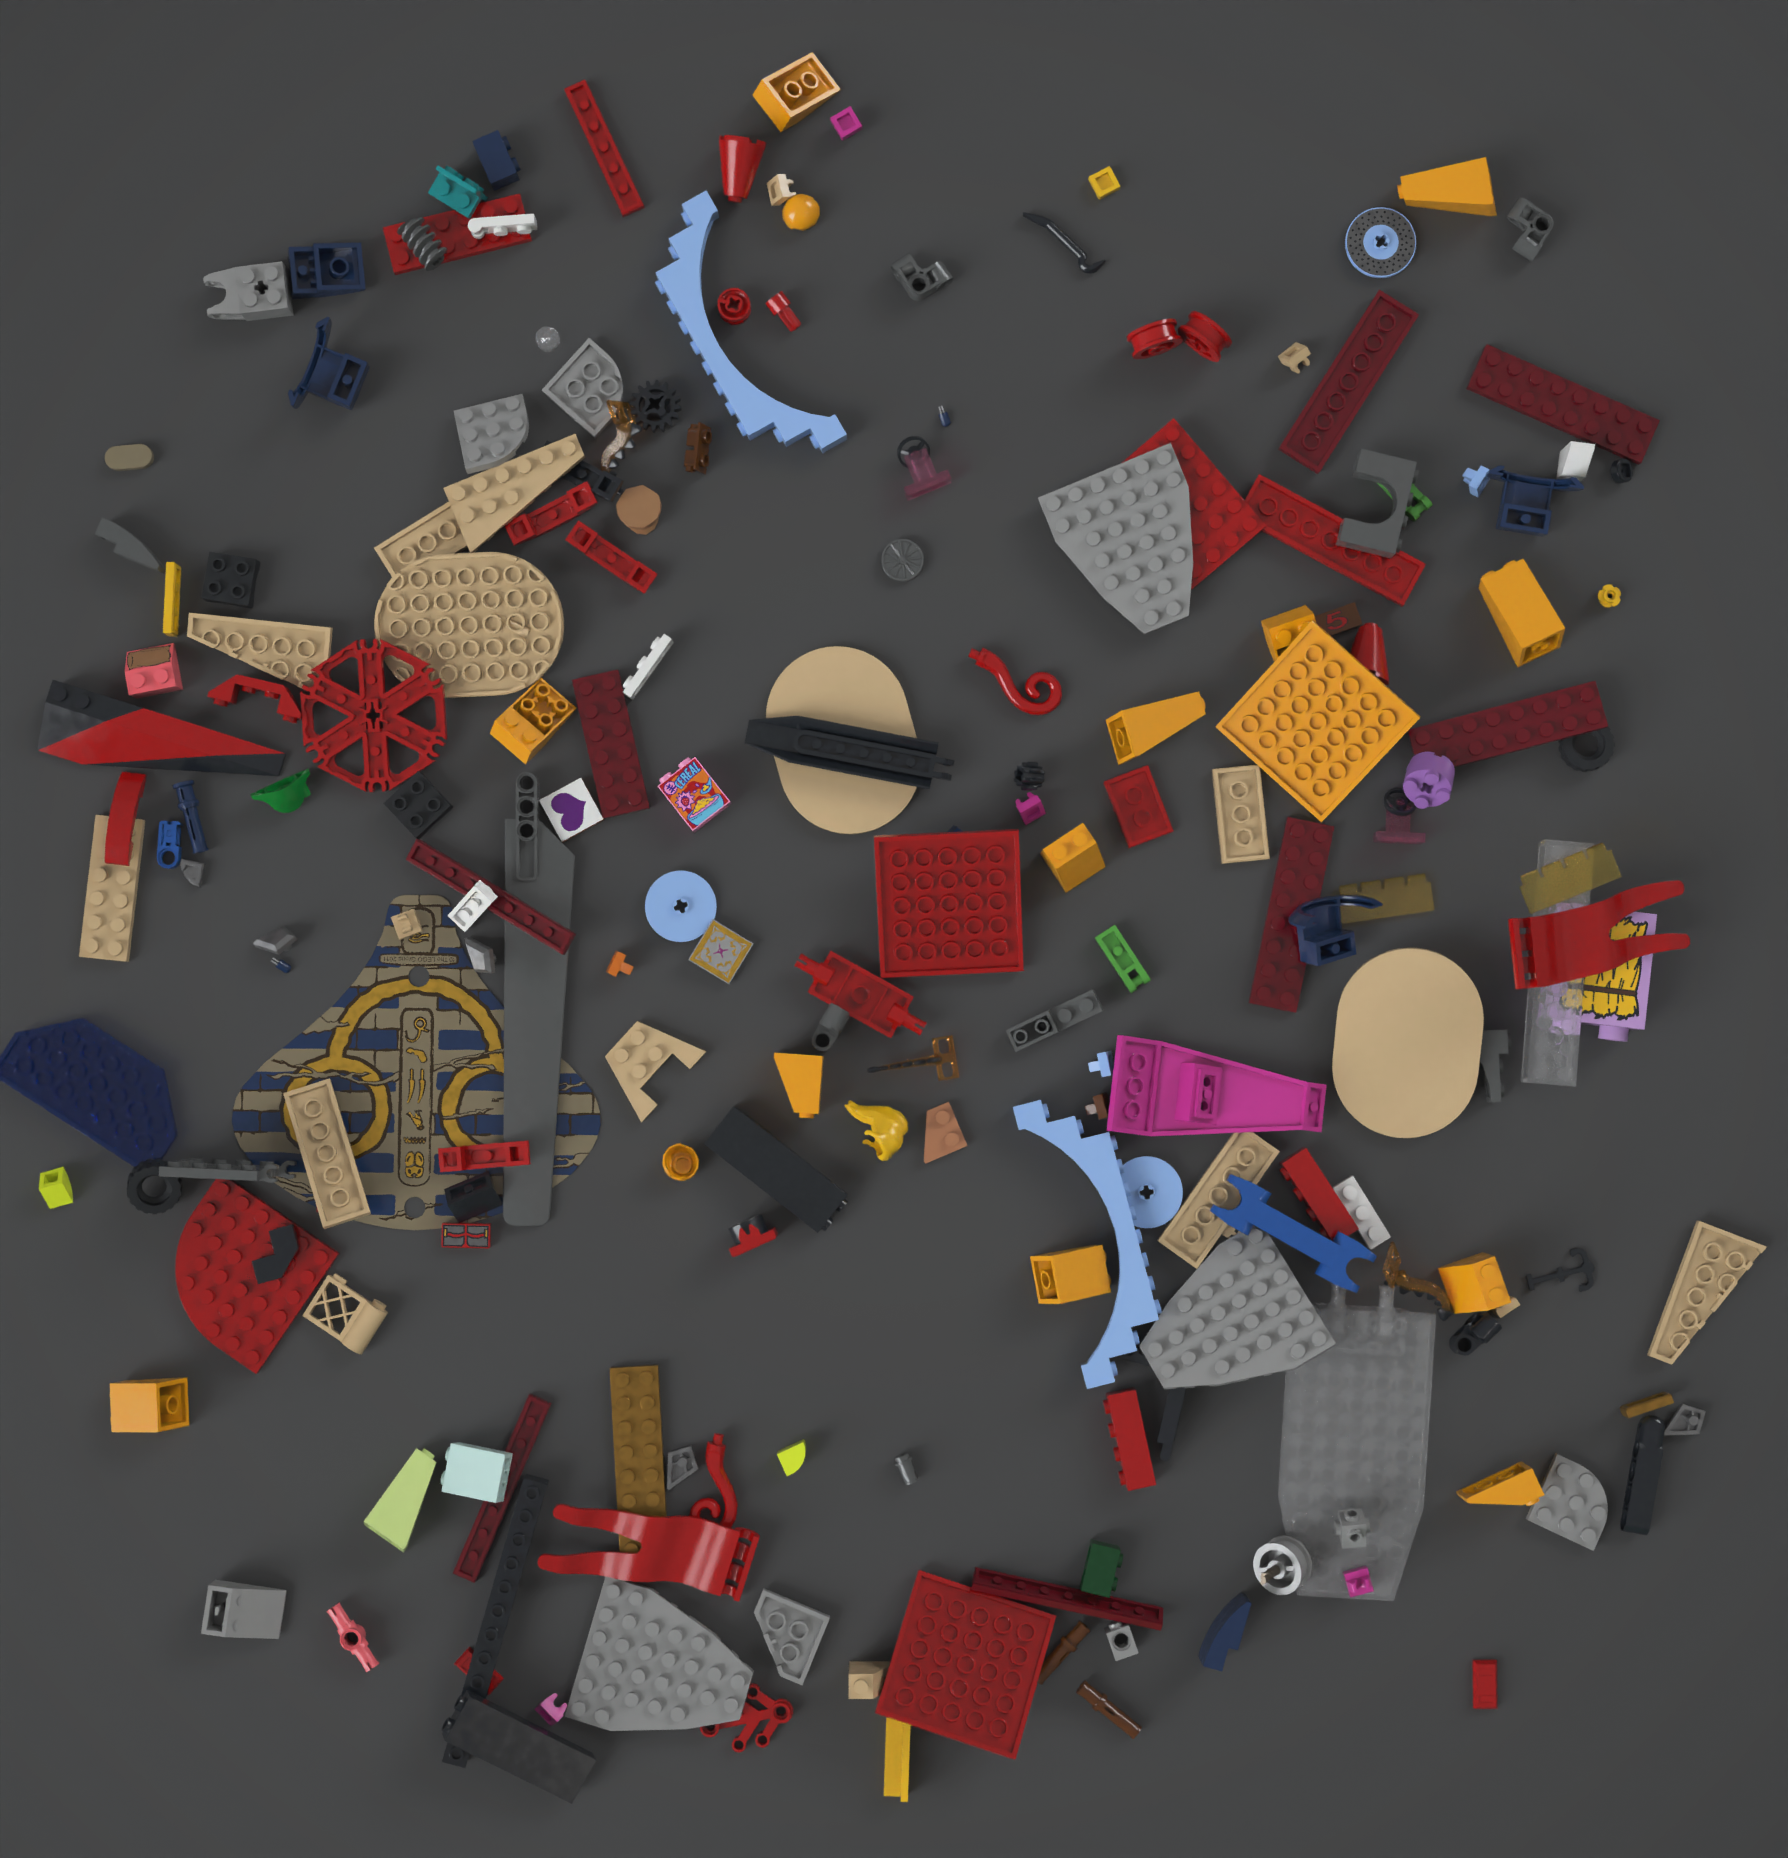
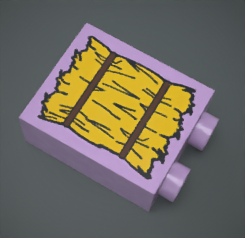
[1537,903,1657,1042]

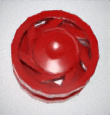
[717,288,751,325]

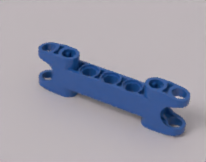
[1210,1174,1377,1293]

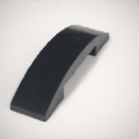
[543,440,624,502]

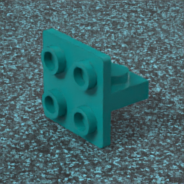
[428,165,488,219]

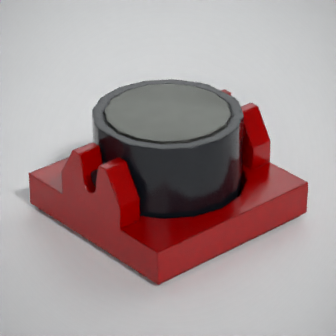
[729,1214,778,1257]

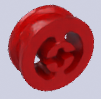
[1177,311,1232,362]
[1126,319,1183,359]

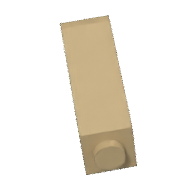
[849,1661,890,1699]

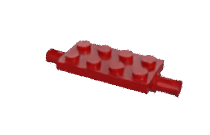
[794,950,927,1038]

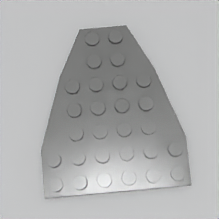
[1038,443,1193,635]
[1139,1226,1337,1390]
[565,1576,754,1731]

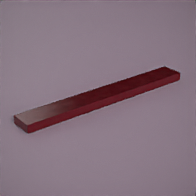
[405,839,576,955]
[453,1394,552,1583]
[971,1567,1164,1631]

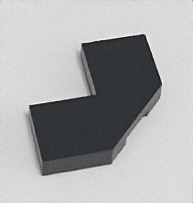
[252,1224,300,1284]

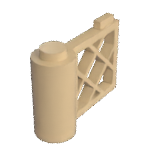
[302,1273,388,1355]

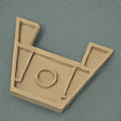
[605,1021,706,1122]

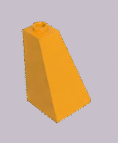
[1397,157,1497,216]
[1106,691,1206,765]

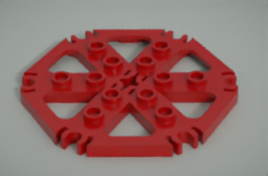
[300,639,447,792]

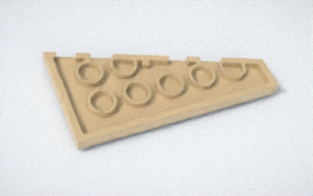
[443,434,585,553]
[187,613,333,689]
[1647,1220,1767,1365]

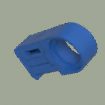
[157,820,183,869]

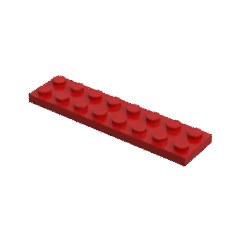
[1245,474,1426,607]

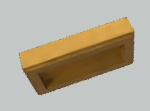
[1620,1391,1674,1418]

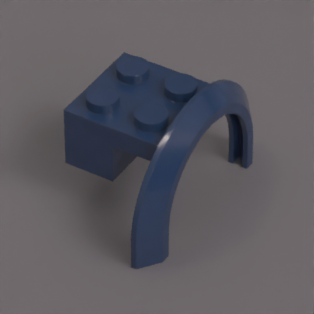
[288,317,370,411]
[1486,465,1584,537]
[1288,895,1383,966]

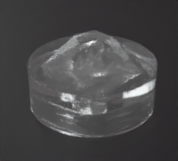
[535,326,560,352]

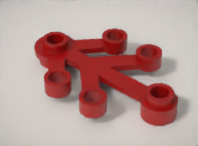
[700,1683,793,1753]

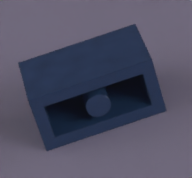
[472,130,521,191]

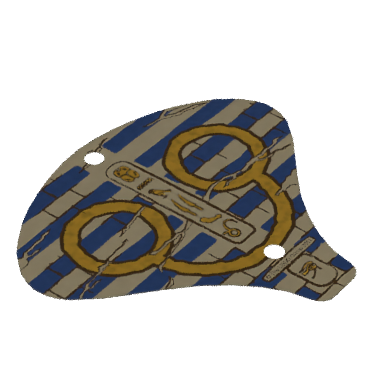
[232,895,601,1230]

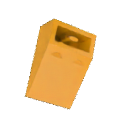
[1261,605,1316,662]
[490,678,576,764]

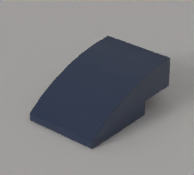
[288,243,365,299]
[1198,1593,1251,1672]

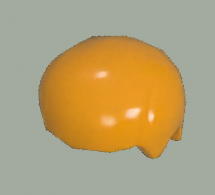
[782,194,820,231]
[662,1143,699,1181]

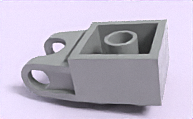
[203,261,294,321]

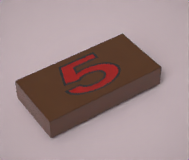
[1315,602,1363,636]

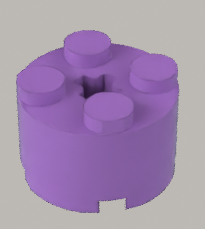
[1403,752,1455,809]

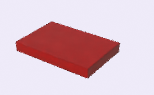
[1103,765,1174,848]

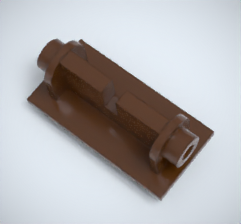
[684,422,712,475]

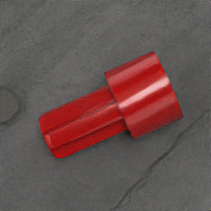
[765,291,801,332]

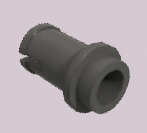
[894,1452,919,1485]

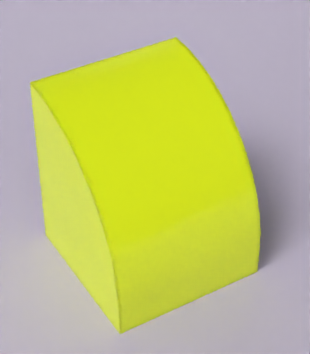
[39,1167,73,1209]
[777,1439,806,1476]

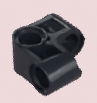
[1449,1311,1502,1356]

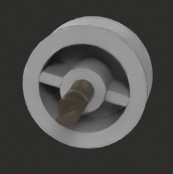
[1253,1535,1312,1595]

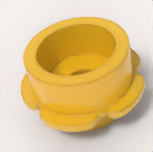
[1598,584,1621,608]

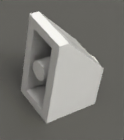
[1556,441,1595,482]

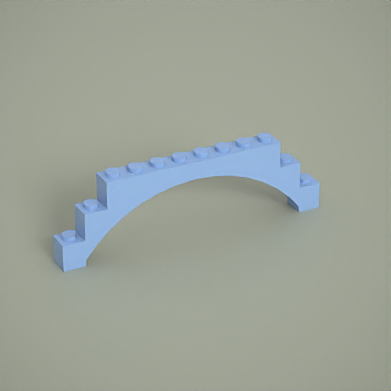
[655,191,847,453]
[1013,1100,1162,1389]

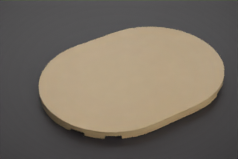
[374,552,564,698]
[766,646,917,834]
[1332,947,1484,1138]

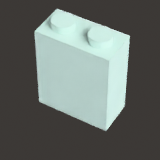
[441,1442,513,1503]

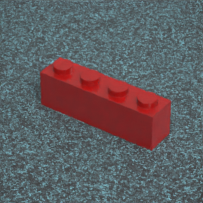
[1279,1147,1359,1241]
[1103,1387,1156,1491]

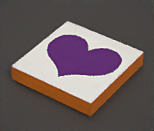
[539,778,604,843]

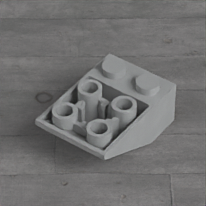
[201,1580,287,1639]

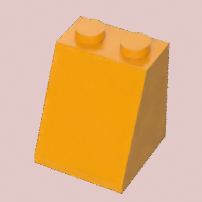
[1040,823,1106,893]
[774,1053,824,1118]
[1030,1245,1111,1304]
[1438,1252,1511,1314]
[110,1377,189,1432]

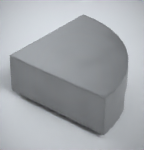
[180,859,206,887]

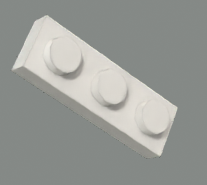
[623,634,674,700]
[448,880,498,932]
[1332,1175,1391,1250]

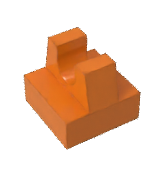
[606,950,634,977]

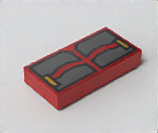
[442,1222,491,1248]

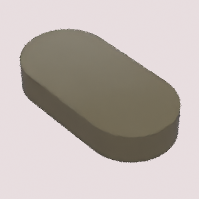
[105,444,154,471]

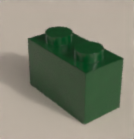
[1080,1539,1123,1598]

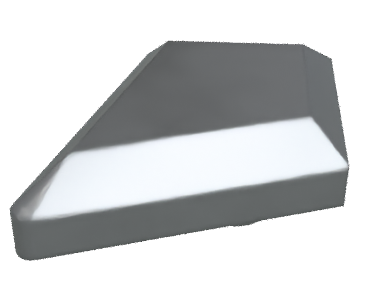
[253,926,298,955]
[465,937,497,973]
[1664,1404,1706,1435]
[667,1445,698,1490]

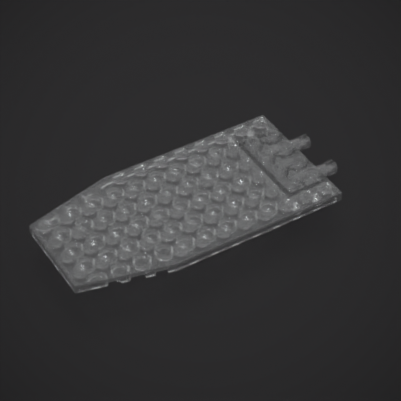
[1278,1283,1436,1601]

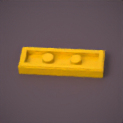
[163,562,181,637]

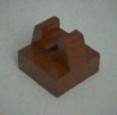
[1084,1092,1110,1120]

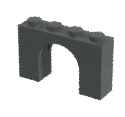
[1336,448,1419,558]

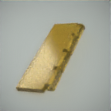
[1519,843,1622,914]
[1339,873,1434,924]

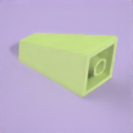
[364,1448,436,1553]

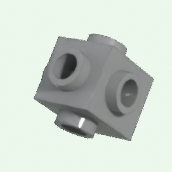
[1334,1508,1370,1549]

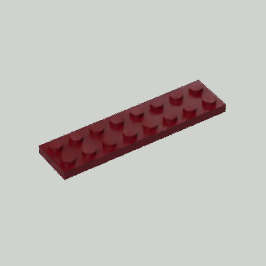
[1278,290,1419,474]
[1466,344,1660,465]
[1407,681,1608,768]
[1248,817,1335,1013]

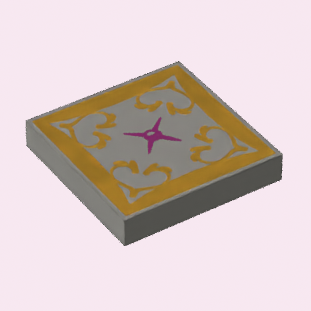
[688,919,754,984]

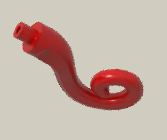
[968,647,1062,715]
[690,1433,737,1528]

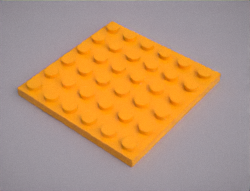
[1216,620,1421,822]

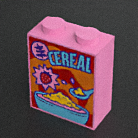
[658,757,732,833]

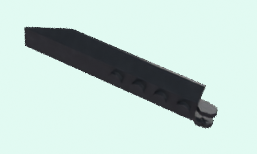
[745,716,955,790]

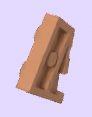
[924,1102,967,1164]

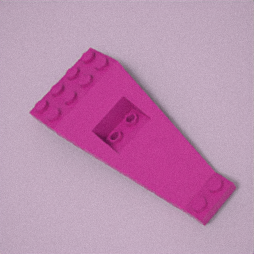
[1106,1035,1326,1136]

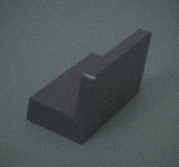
[444,1171,502,1223]

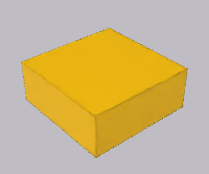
[1088,166,1121,200]

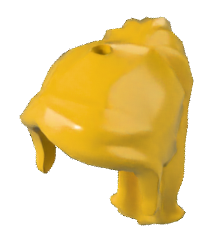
[844,1100,908,1161]

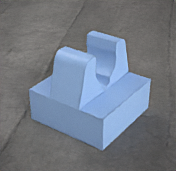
[1462,465,1490,498]
[1088,1051,1114,1077]

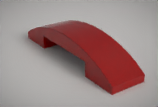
[504,481,598,546]
[565,520,658,594]
[105,772,147,866]
[438,1140,531,1172]

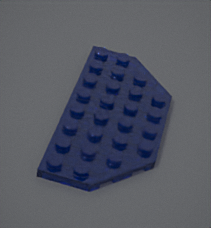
[0,1018,178,1166]

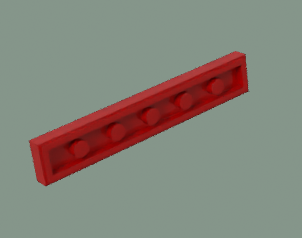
[564,80,645,217]

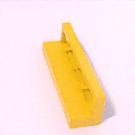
[884,1717,911,1802]

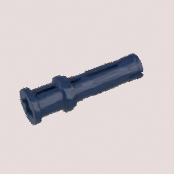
[172,780,209,854]

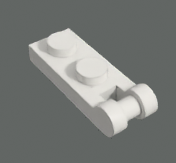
[468,214,537,239]

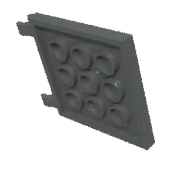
[159,1158,297,1183]

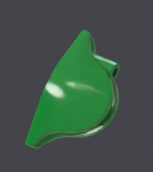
[250,769,311,813]

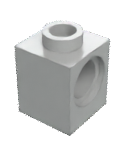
[1104,1621,1138,1661]

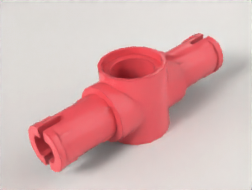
[326,1602,379,1672]

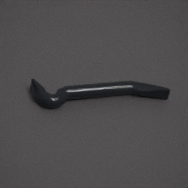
[1023,212,1106,274]

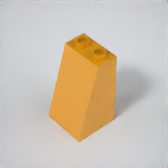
[1479,559,1565,667]

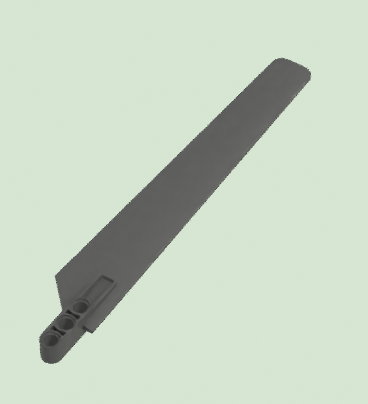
[503,772,575,1226]

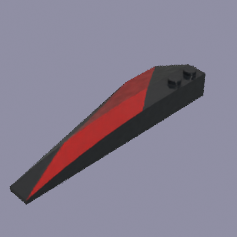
[38,680,286,776]

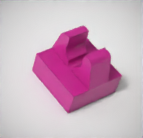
[830,106,862,141]
[1015,792,1046,825]
[1343,1566,1374,1598]
[535,1693,567,1726]

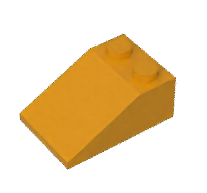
[752,52,841,132]
[1456,1461,1544,1506]

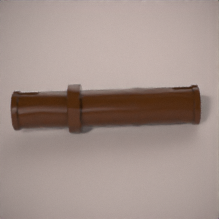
[1038,1620,1091,1685]
[1076,1680,1142,1739]

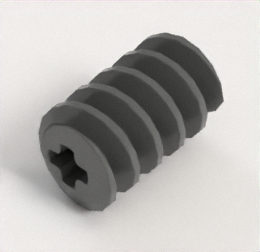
[397,217,447,271]

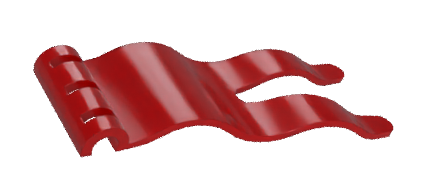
[1508,880,1690,989]
[538,1504,760,1602]

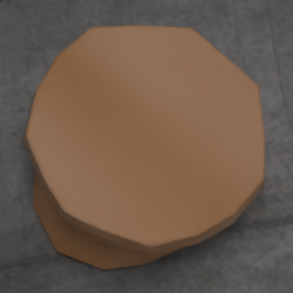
[616,485,662,535]

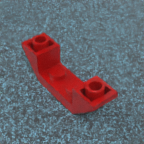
[207,674,302,724]

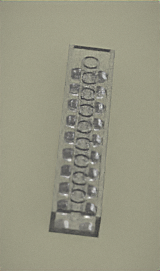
[1521,839,1594,1087]

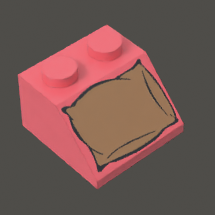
[125,643,183,699]

